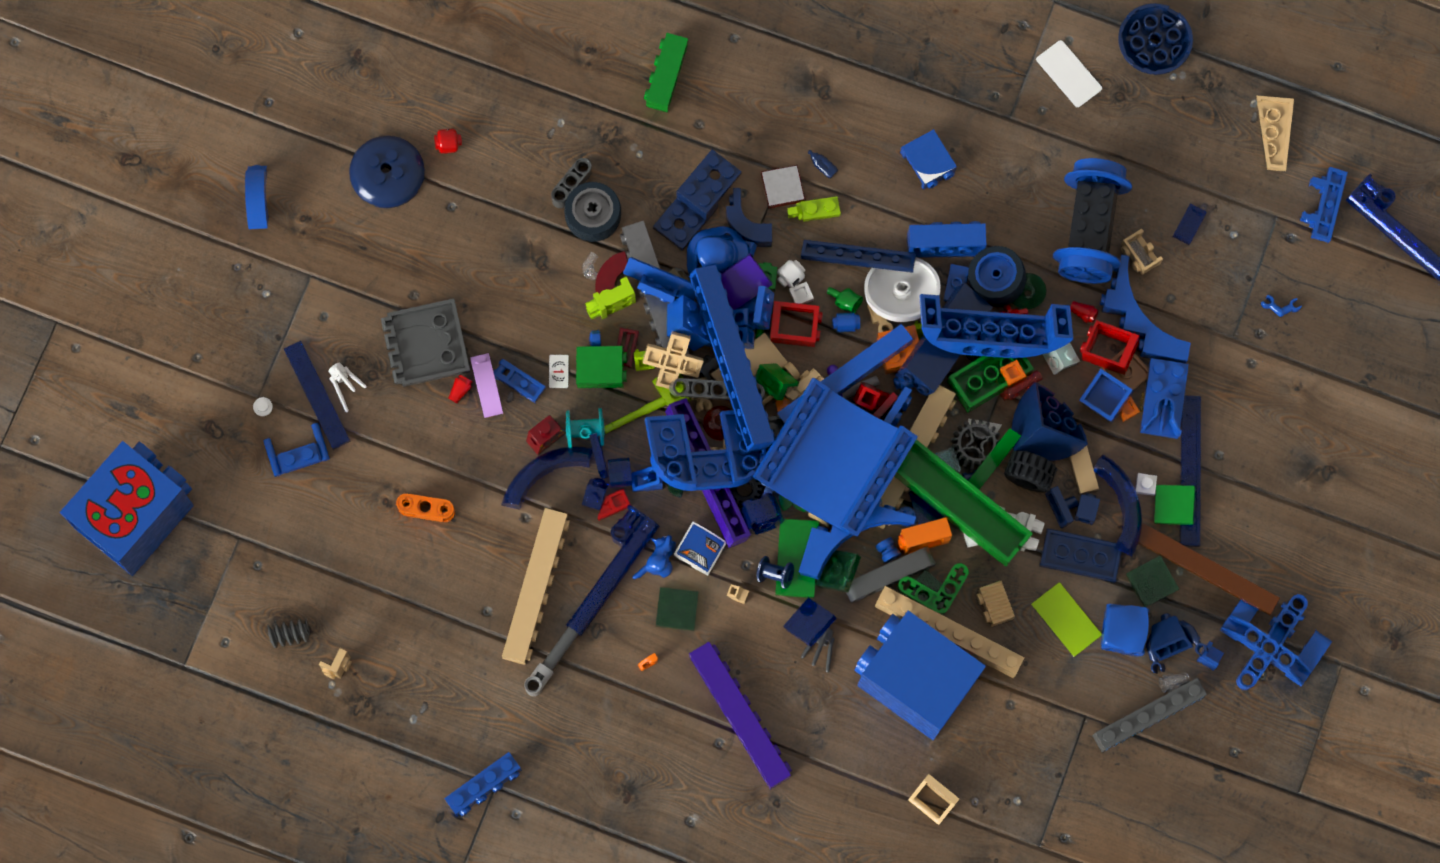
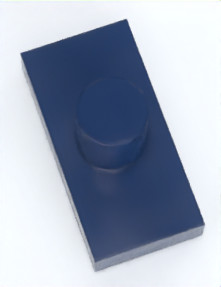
[1045,486,1078,528]

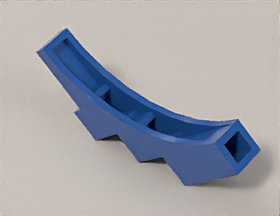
[1100,255,1191,364]
[799,499,917,580]

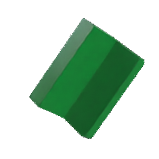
[755,363,799,400]

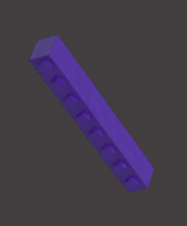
[665,398,751,548]
[689,642,792,790]

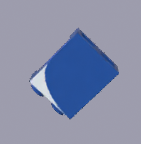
[900,129,957,190]

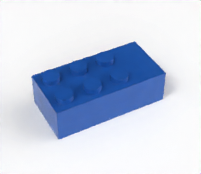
[907,221,987,258]

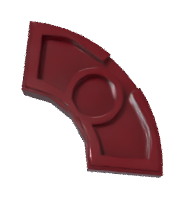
[595,251,627,294]

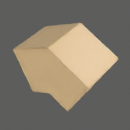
[727,584,749,604]

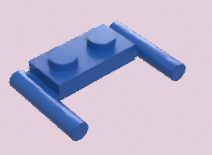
[263,423,330,477]

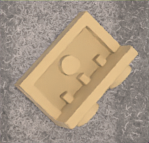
[319,648,352,679]

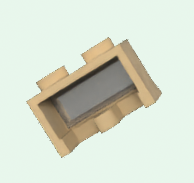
[1121,229,1163,275]

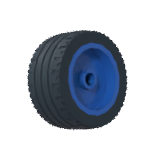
[968,246,1026,306]

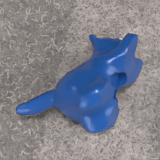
[632,535,676,579]

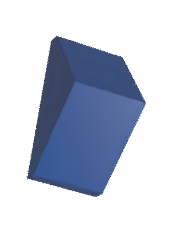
[631,466,663,492]

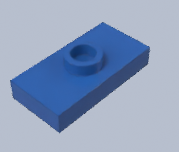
[943,264,969,302]

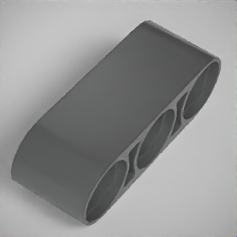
[551,158,592,208]

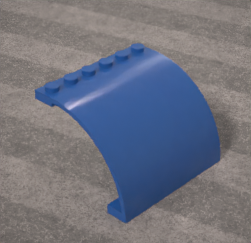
[752,378,918,537]

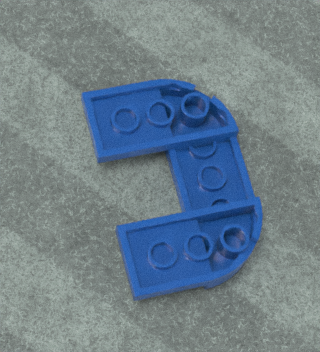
[645,410,766,491]

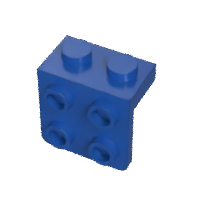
[736,286,775,330]

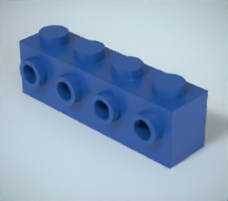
[444,752,522,817]

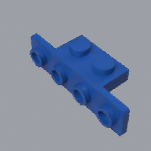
[623,257,696,303]

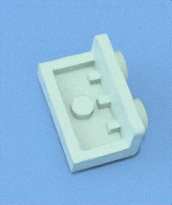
[1043,343,1080,375]

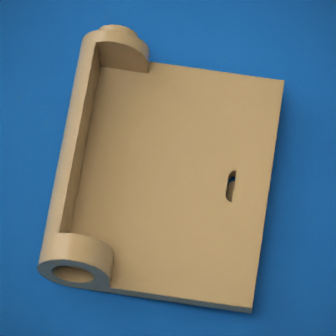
[711,333,801,406]

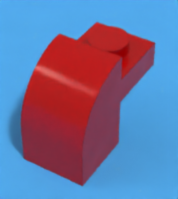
[853,382,891,411]

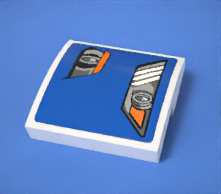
[674,522,727,576]

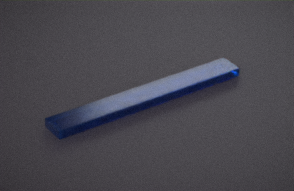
[1180,395,1201,547]

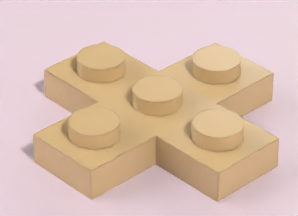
[643,331,703,389]

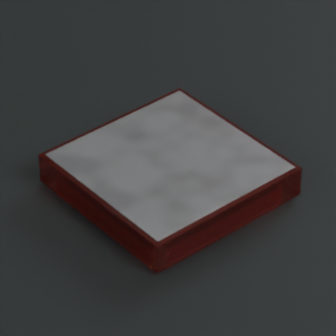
[761,165,805,209]

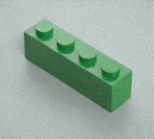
[644,33,688,113]

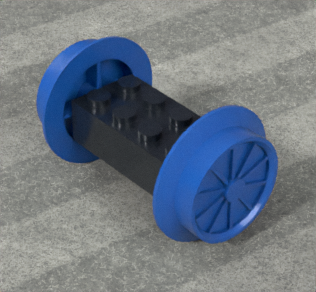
[1053,158,1132,284]

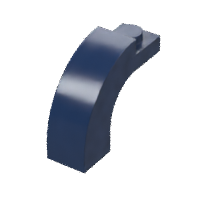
[726,188,772,247]

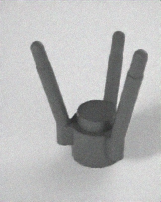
[801,626,835,673]

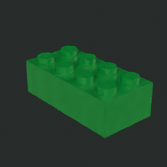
[947,356,1034,413]

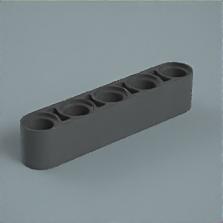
[669,378,765,400]
[843,546,936,603]

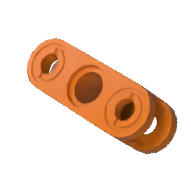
[396,494,455,522]

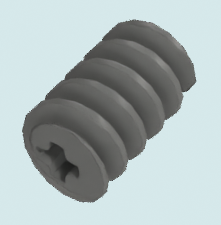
[267,617,310,648]

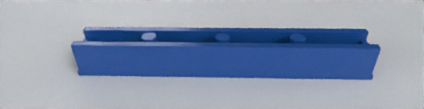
[777,324,913,424]

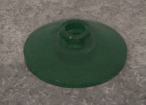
[1012,273,1047,310]

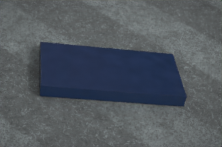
[1040,528,1123,583]

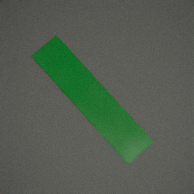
[969,428,1021,490]

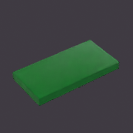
[775,518,819,598]

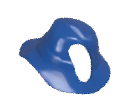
[687,226,748,275]

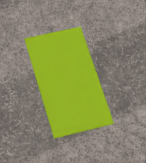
[1031,582,1102,657]

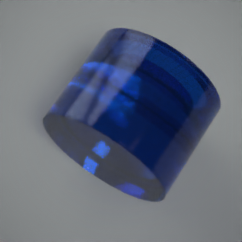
[607,457,632,488]

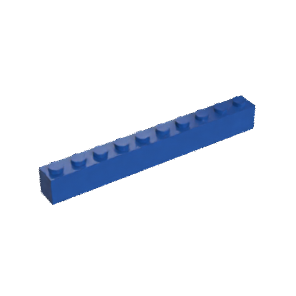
[689,265,775,452]

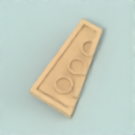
[1256,95,1294,171]

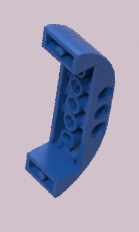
[919,294,1073,358]

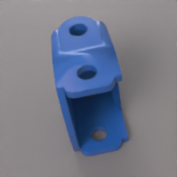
[1101,604,1150,657]

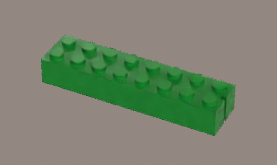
[894,439,1033,567]

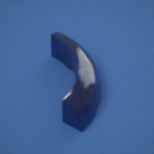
[501,446,594,510]
[1094,454,1142,557]

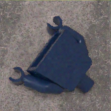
[1146,613,1209,674]

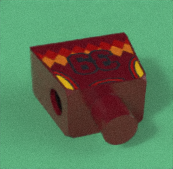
[526,415,566,455]

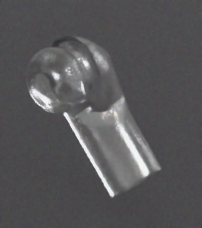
[582,252,598,281]

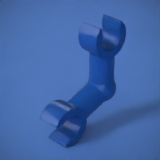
[1260,295,1302,317]

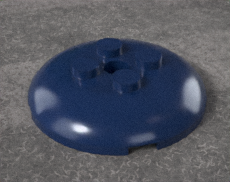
[1118,3,1193,75]
[349,136,425,208]

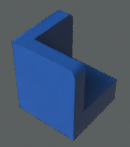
[1197,641,1224,671]

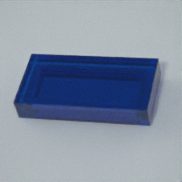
[1172,203,1207,245]

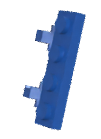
[1300,167,1348,243]

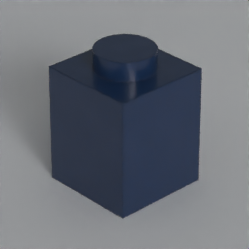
[1074,493,1100,525]

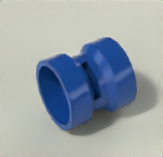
[875,537,901,563]

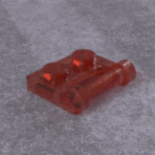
[1000,370,1043,401]

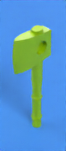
[604,373,691,434]

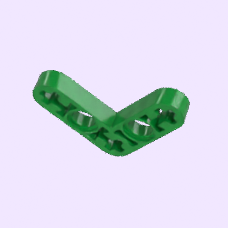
[898,563,969,615]

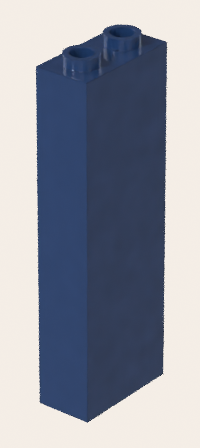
[898,283,993,396]

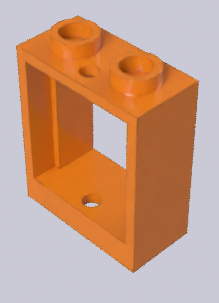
[897,517,952,555]

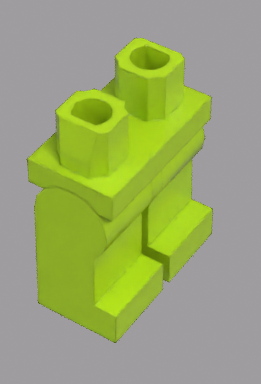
[585,276,636,320]

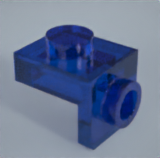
[582,478,609,510]

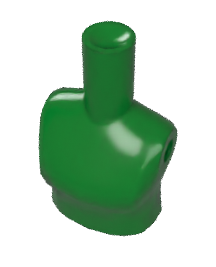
[827,287,863,313]

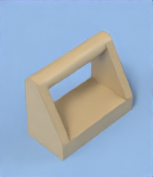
[908,774,959,825]

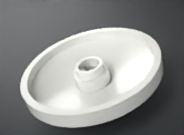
[864,257,941,322]

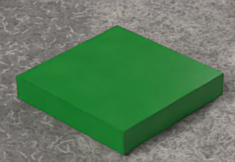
[1154,485,1196,525]

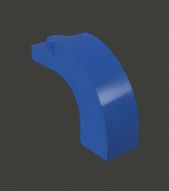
[245,165,269,229]

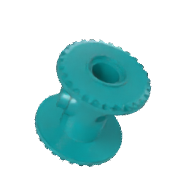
[565,408,605,448]

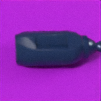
[808,150,838,179]

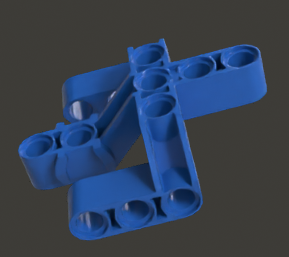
[1220,594,1332,690]

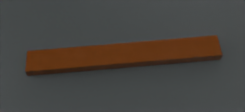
[1134,523,1280,616]

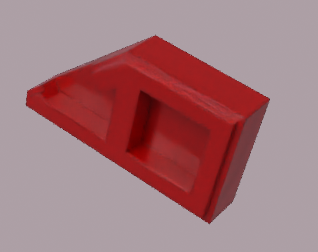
[597,488,631,521]

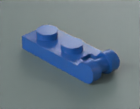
[493,359,546,403]

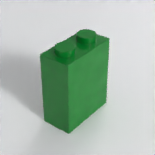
[576,346,627,388]

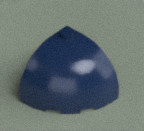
[1012,382,1088,461]

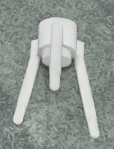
[328,363,367,412]

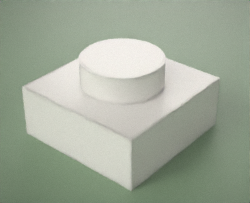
[789,282,814,304]
[1135,473,1157,496]

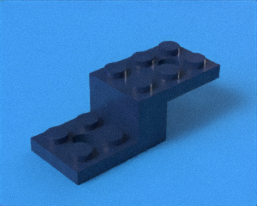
[653,149,742,251]

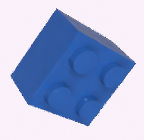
[667,295,710,351]
[1079,369,1134,423]

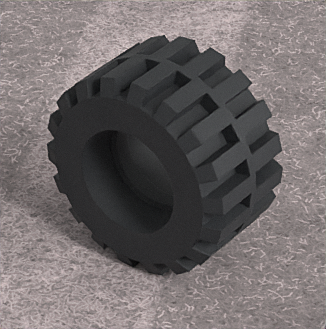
[1004,451,1057,492]

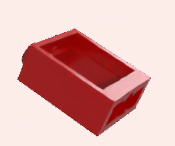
[770,301,823,347]
[1080,320,1139,375]

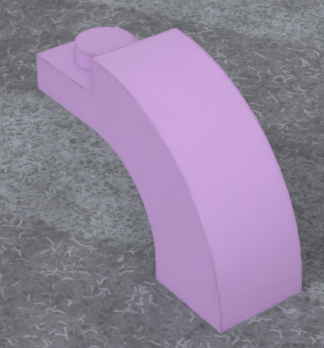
[470,353,503,418]

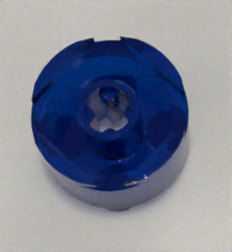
[740,493,784,535]

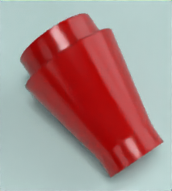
[1070,301,1099,324]
[448,374,473,404]

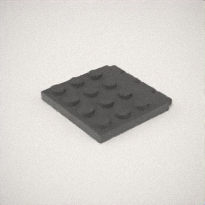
[381,298,470,387]

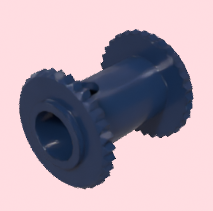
[756,556,794,589]

